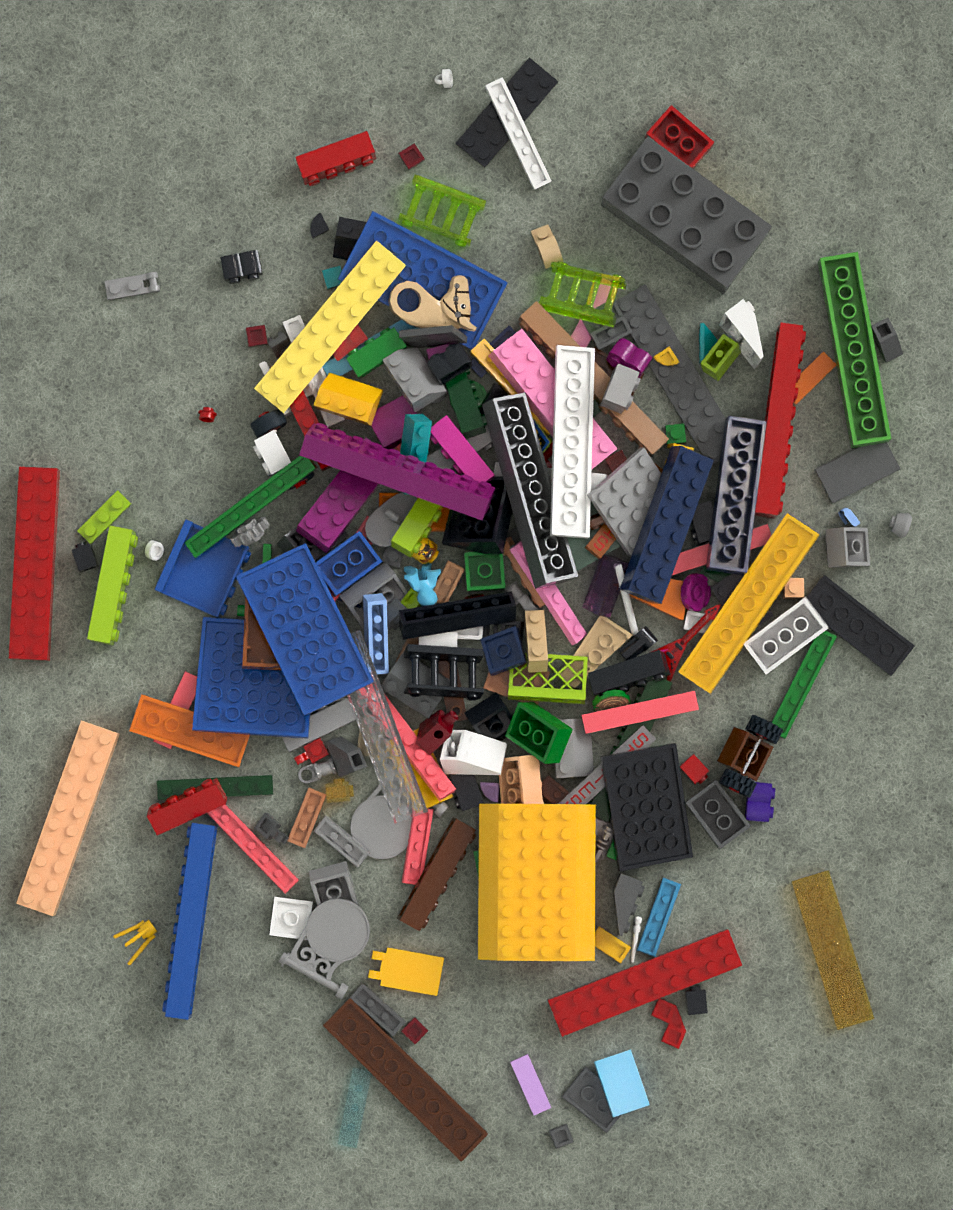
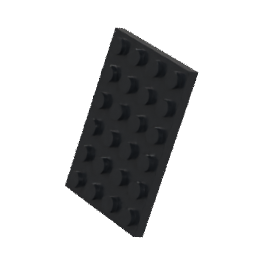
[601,743,693,871]

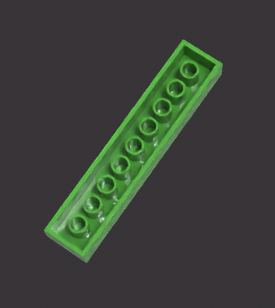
[818,252,891,448]

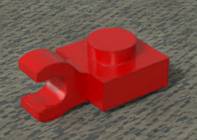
[294,738,329,765]

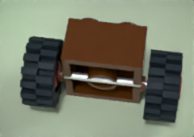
[717,715,783,798]

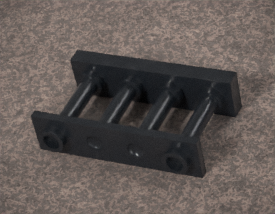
[404,644,484,701]

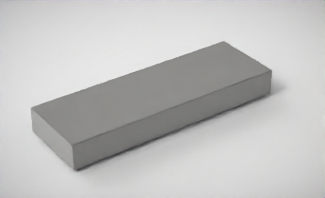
[314,815,370,868]

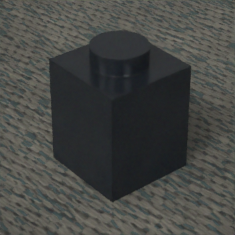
[72,542,99,573]
[685,986,708,1015]

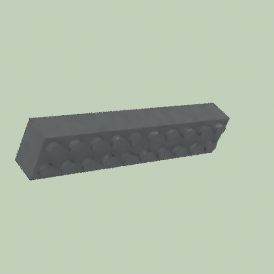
[482,392,578,589]

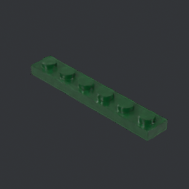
[157,775,273,800]

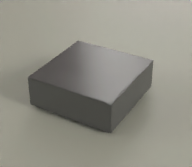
[549,1123,574,1149]

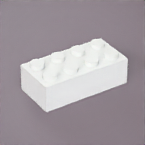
[744,596,828,674]

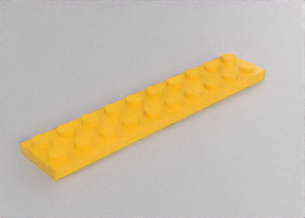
[678,513,819,694]

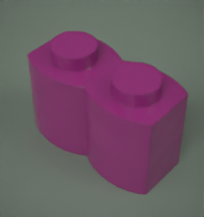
[606,338,653,378]

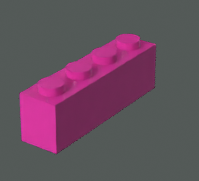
[430,415,495,482]

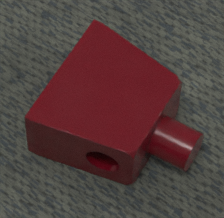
[416,710,458,755]

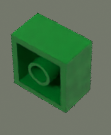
[464,552,505,592]

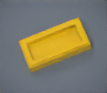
[595,926,631,963]

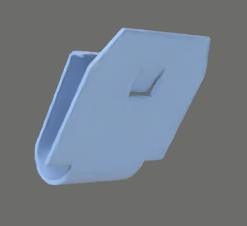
[839,508,860,527]

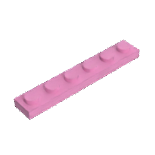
[510,541,587,645]

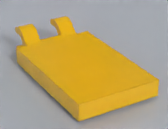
[368,947,444,996]

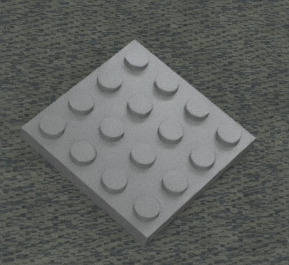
[587,447,661,556]

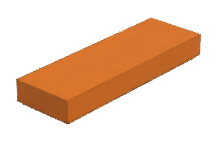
[793,351,836,405]

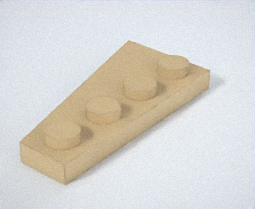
[559,614,633,689]

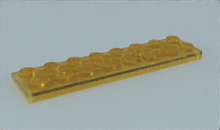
[791,870,874,1030]

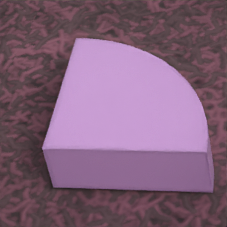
[480,782,499,802]

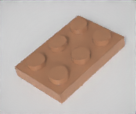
[483,663,550,705]

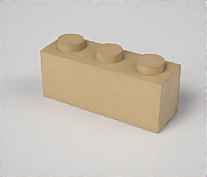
[524,610,548,672]

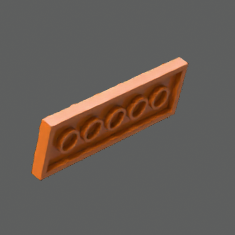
[129,694,250,767]

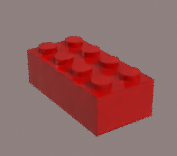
[295,131,376,186]

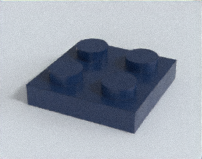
[480,626,528,676]

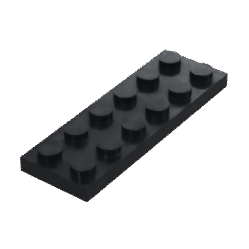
[456,57,558,168]
[806,575,915,676]

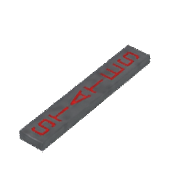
[558,726,656,804]

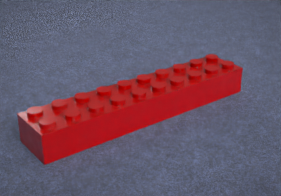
[755,322,806,519]
[9,467,60,661]
[547,929,743,1037]

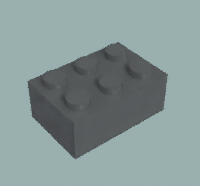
[685,780,751,849]

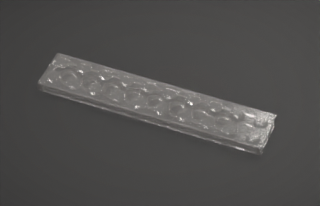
[347,630,428,824]

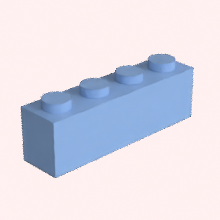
[363,593,389,675]

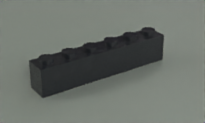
[399,591,516,640]

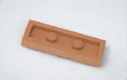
[288,788,327,848]

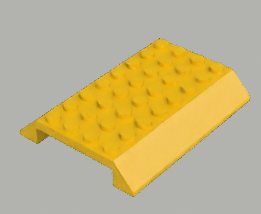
[478,804,596,961]

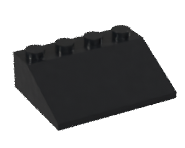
[442,476,513,554]

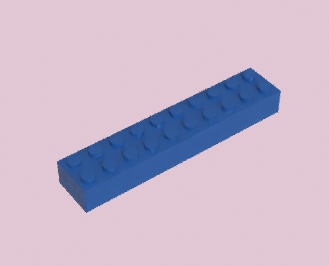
[162,823,218,1020]

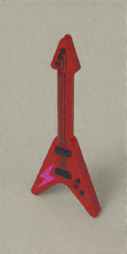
[649,604,720,681]

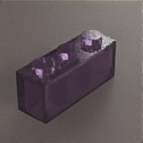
[582,554,629,617]

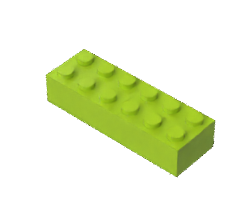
[87,526,138,646]

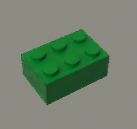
[505,702,573,764]

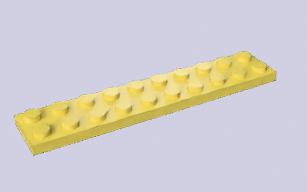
[254,241,406,413]

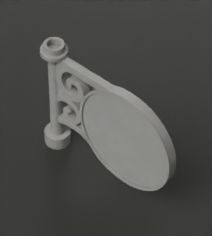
[351,760,449,859]
[279,898,370,1000]

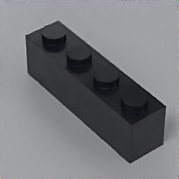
[588,650,670,697]

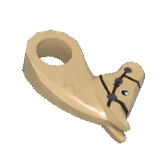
[388,275,477,332]

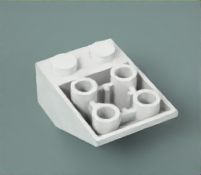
[440,730,507,775]

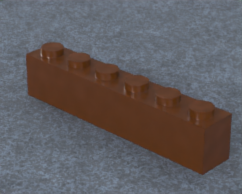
[397,817,476,931]

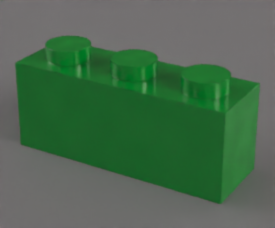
[346,327,407,379]

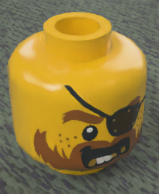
[412,537,439,564]

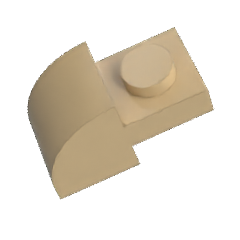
[531,225,563,269]

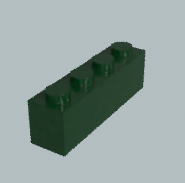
[446,370,488,439]

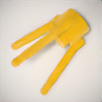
[113,919,158,965]

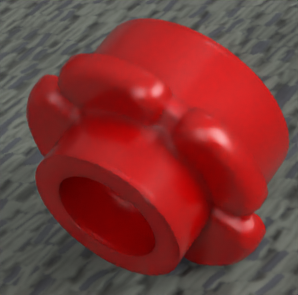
[198,407,217,423]

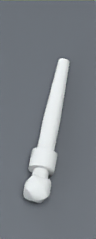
[631,916,642,963]

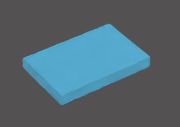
[594,1050,650,1117]

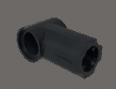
[619,626,658,660]

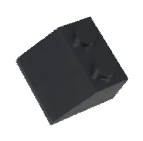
[333,217,366,260]
[464,692,512,741]

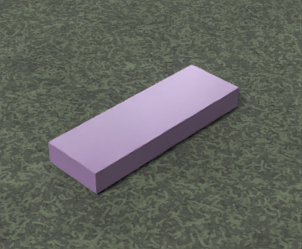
[510,1054,551,1115]

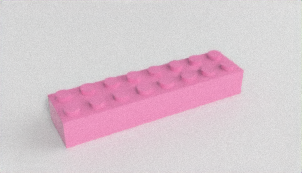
[488,329,617,470]

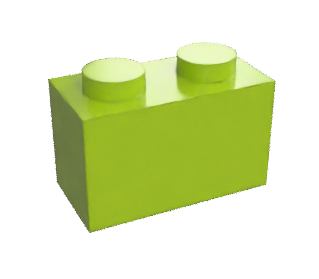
[700,334,741,381]

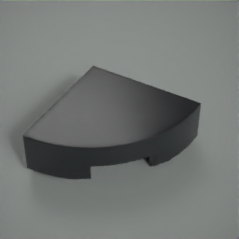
[310,213,329,239]

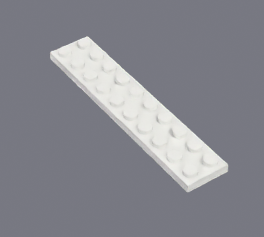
[550,345,595,539]

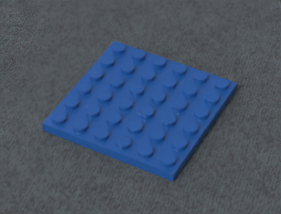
[192,617,311,739]

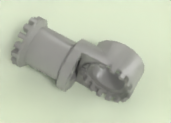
[503,581,540,611]
[298,758,337,784]

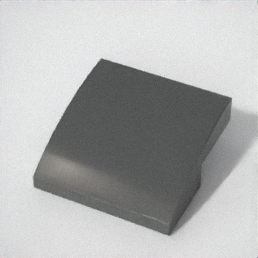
[580,298,632,350]

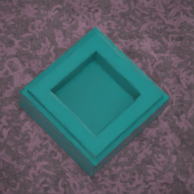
[322,266,342,290]

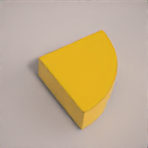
[653,347,680,366]

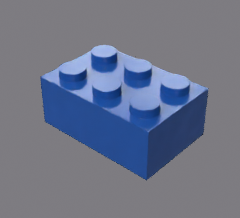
[316,531,383,597]

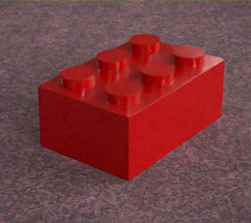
[645,105,714,169]

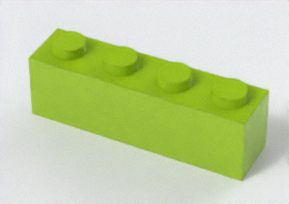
[391,498,443,558]

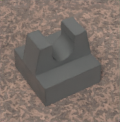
[268,331,291,359]

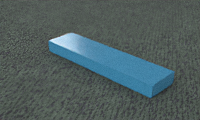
[637,878,681,957]

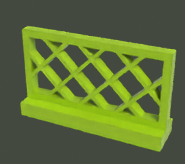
[508,653,588,704]

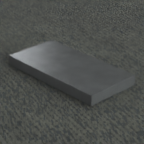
[815,442,900,503]

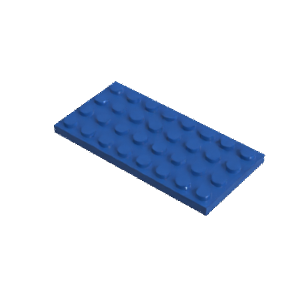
[337,211,508,350]
[236,543,374,716]

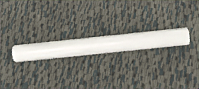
[614,564,639,635]

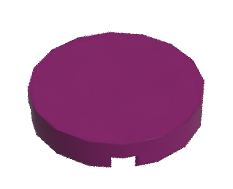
[681,573,711,612]

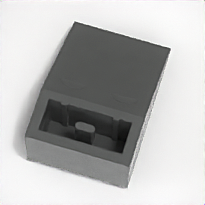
[613,873,645,936]

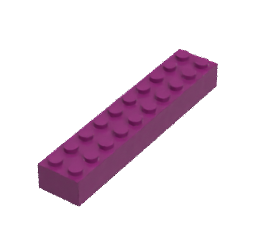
[299,423,495,520]

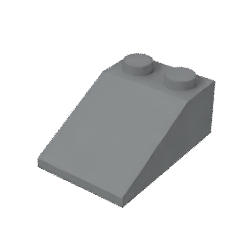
[309,861,359,906]

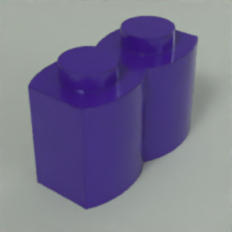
[745,782,775,822]

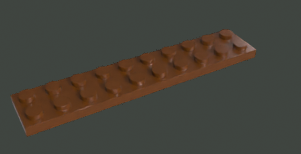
[323,998,488,1162]

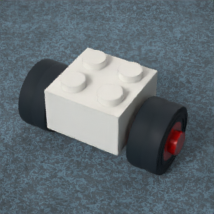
[250,409,315,491]

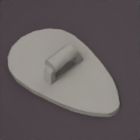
[365,492,417,547]

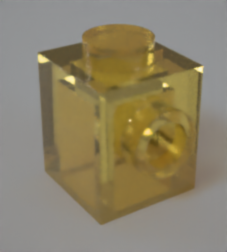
[325,778,354,803]

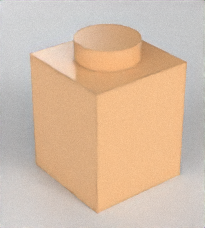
[783,578,804,599]

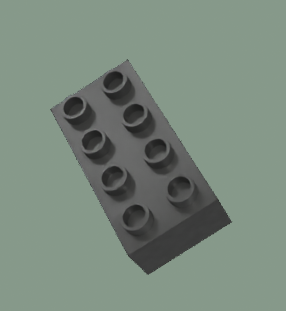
[601,136,772,295]

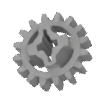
[230,517,270,547]

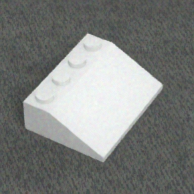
[719,299,764,369]

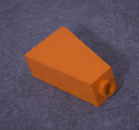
[615,571,685,621]

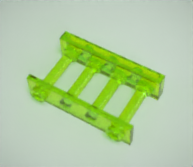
[399,174,486,247]
[539,262,626,327]

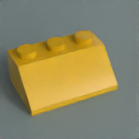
[314,373,383,426]

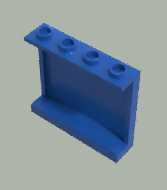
[155,520,251,618]

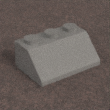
[382,347,447,412]
[339,562,408,630]
[555,719,594,779]

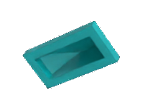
[699,323,718,363]

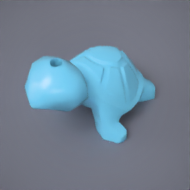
[404,563,441,606]

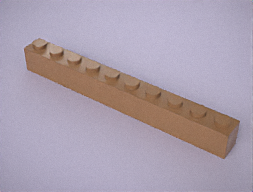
[518,301,669,457]

